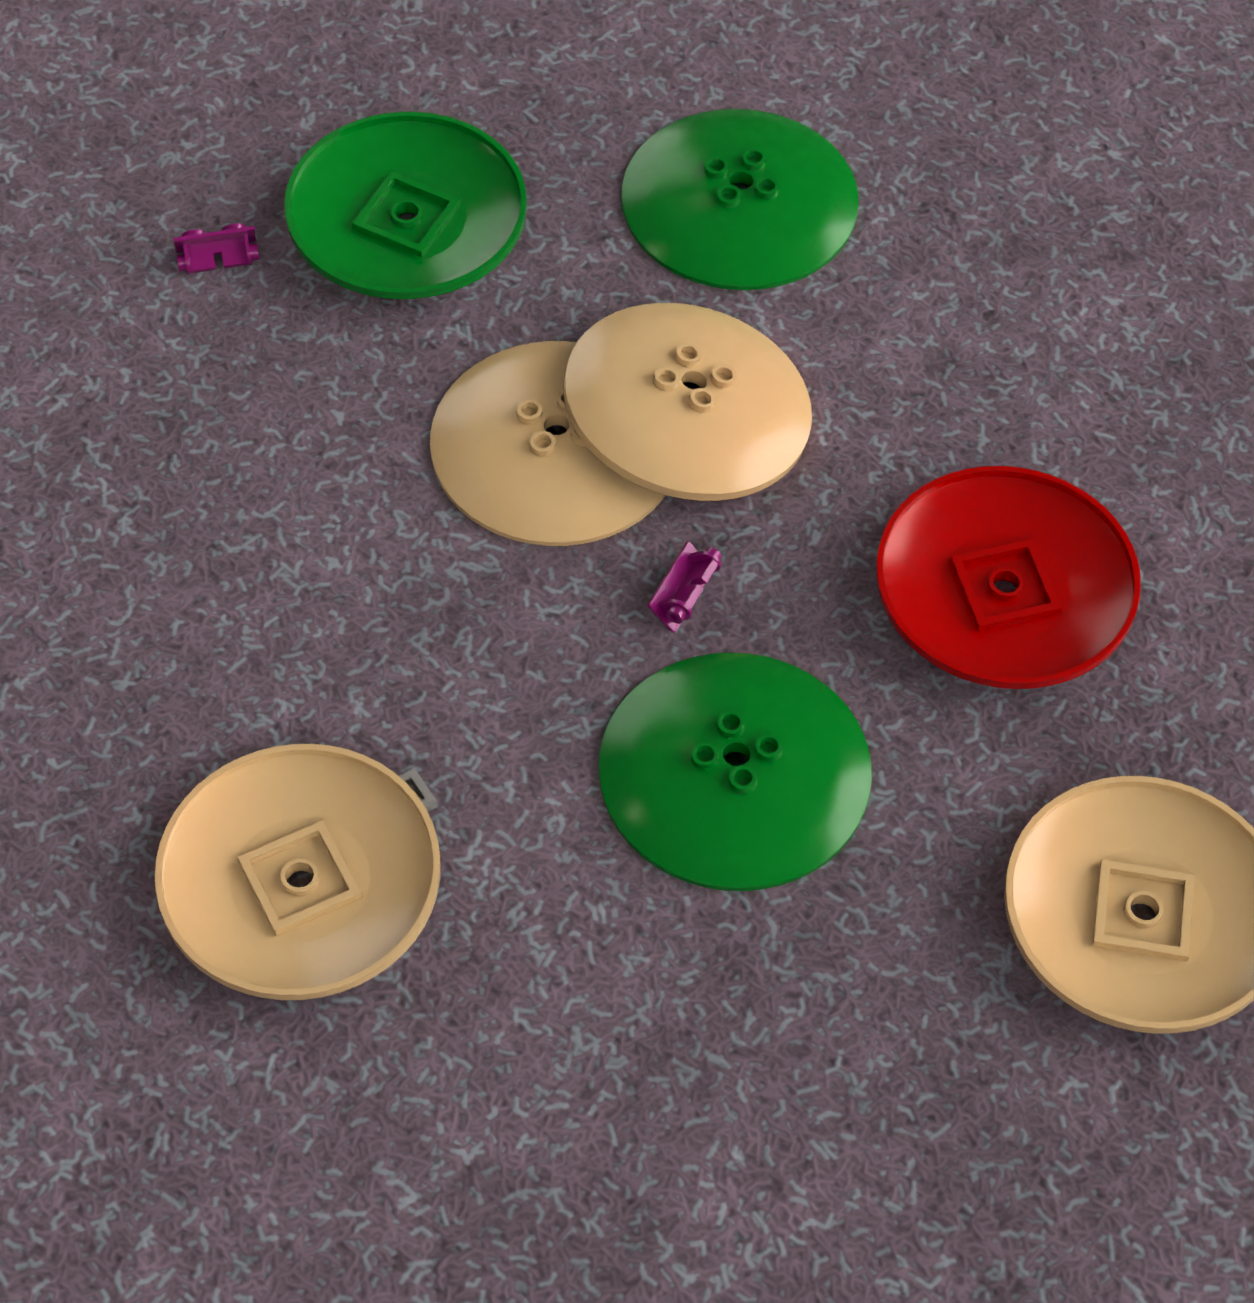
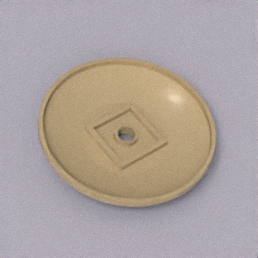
[563,303,812,501]
[430,341,666,546]
[155,744,441,1000]
[1004,776,1254,1034]

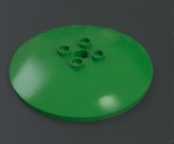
[622,109,858,290]
[284,112,527,299]
[599,652,872,891]

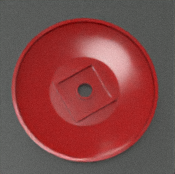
[876,466,1141,689]

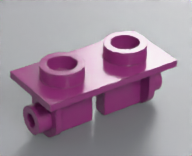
[173,223,260,274]
[646,541,722,633]

